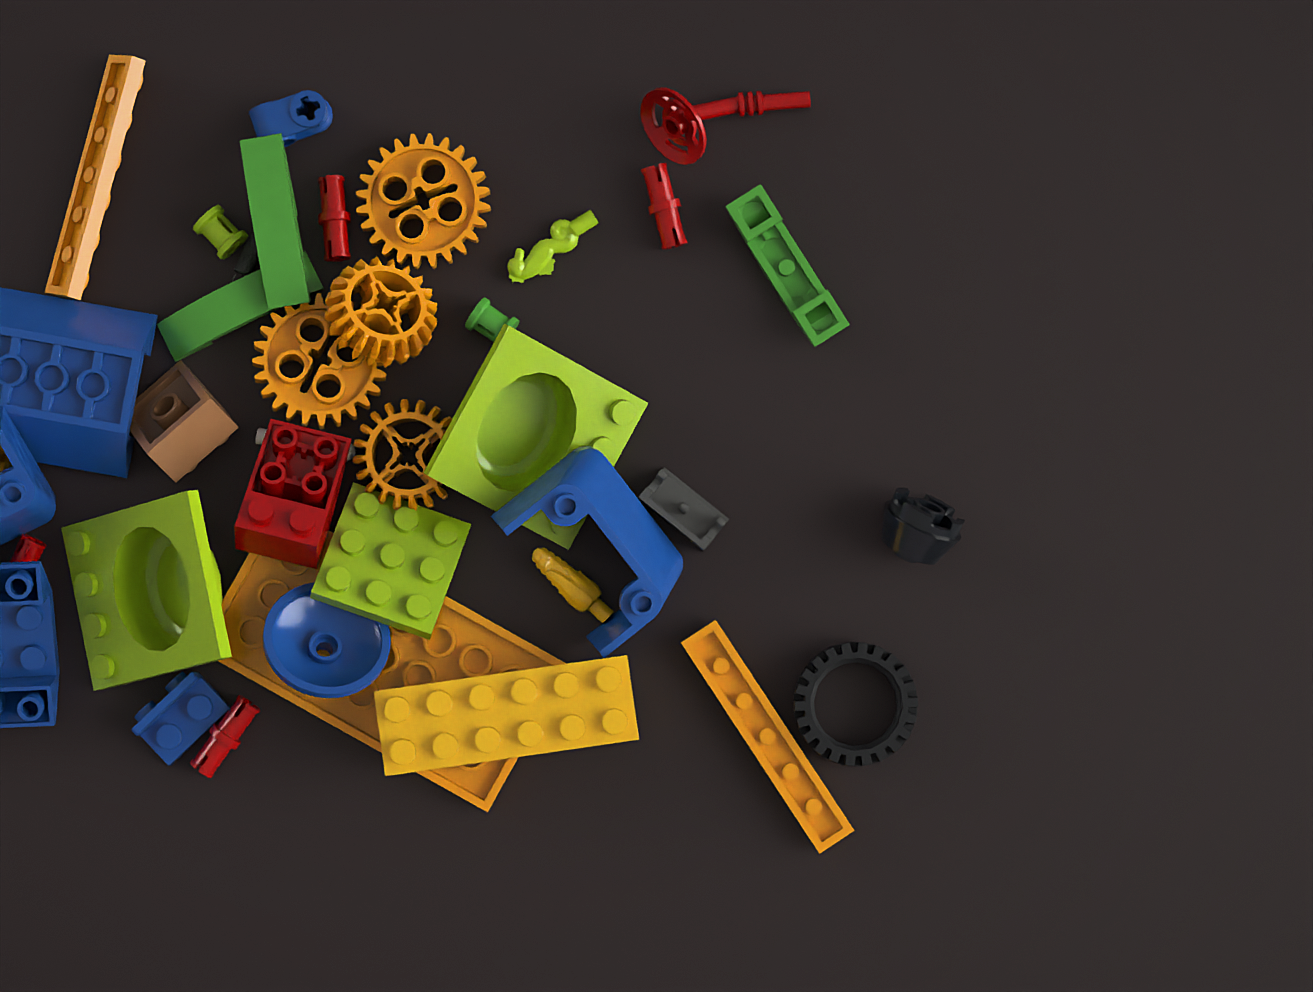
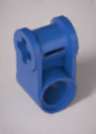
[249,90,333,147]

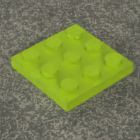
[310,482,471,640]

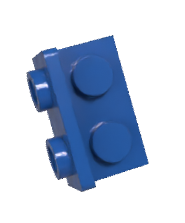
[131,672,231,766]

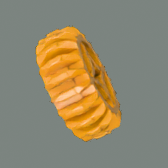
[324,256,437,368]
[352,399,452,511]

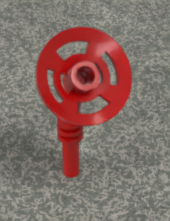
[640,87,811,165]

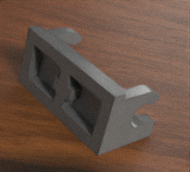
[638,467,729,552]

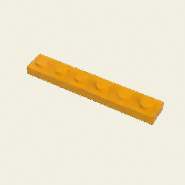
[45,54,146,300]
[681,620,855,854]

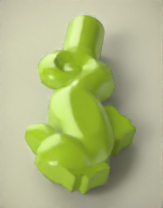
[507,210,599,283]

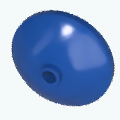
[262,582,391,698]

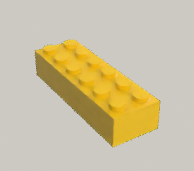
[374,655,639,776]

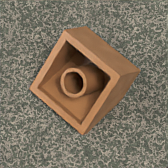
[130,360,239,482]

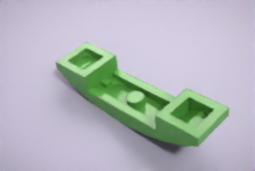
[725,184,850,347]
[157,251,324,362]

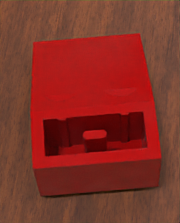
[234,419,352,569]

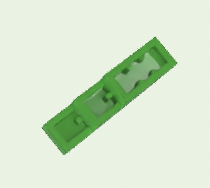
[240,133,311,309]

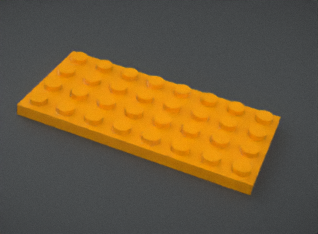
[218,531,567,812]

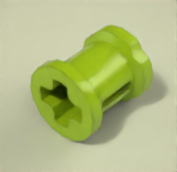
[193,205,249,260]

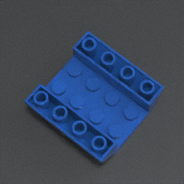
[0,287,158,478]
[0,561,60,728]

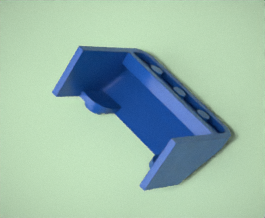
[0,405,56,545]
[491,446,683,658]

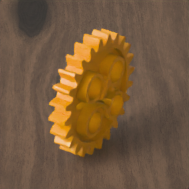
[356,133,491,269]
[252,293,387,429]

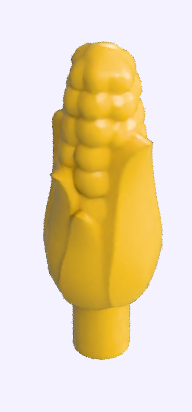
[532,548,614,623]

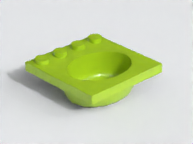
[423,324,648,550]
[61,490,232,691]

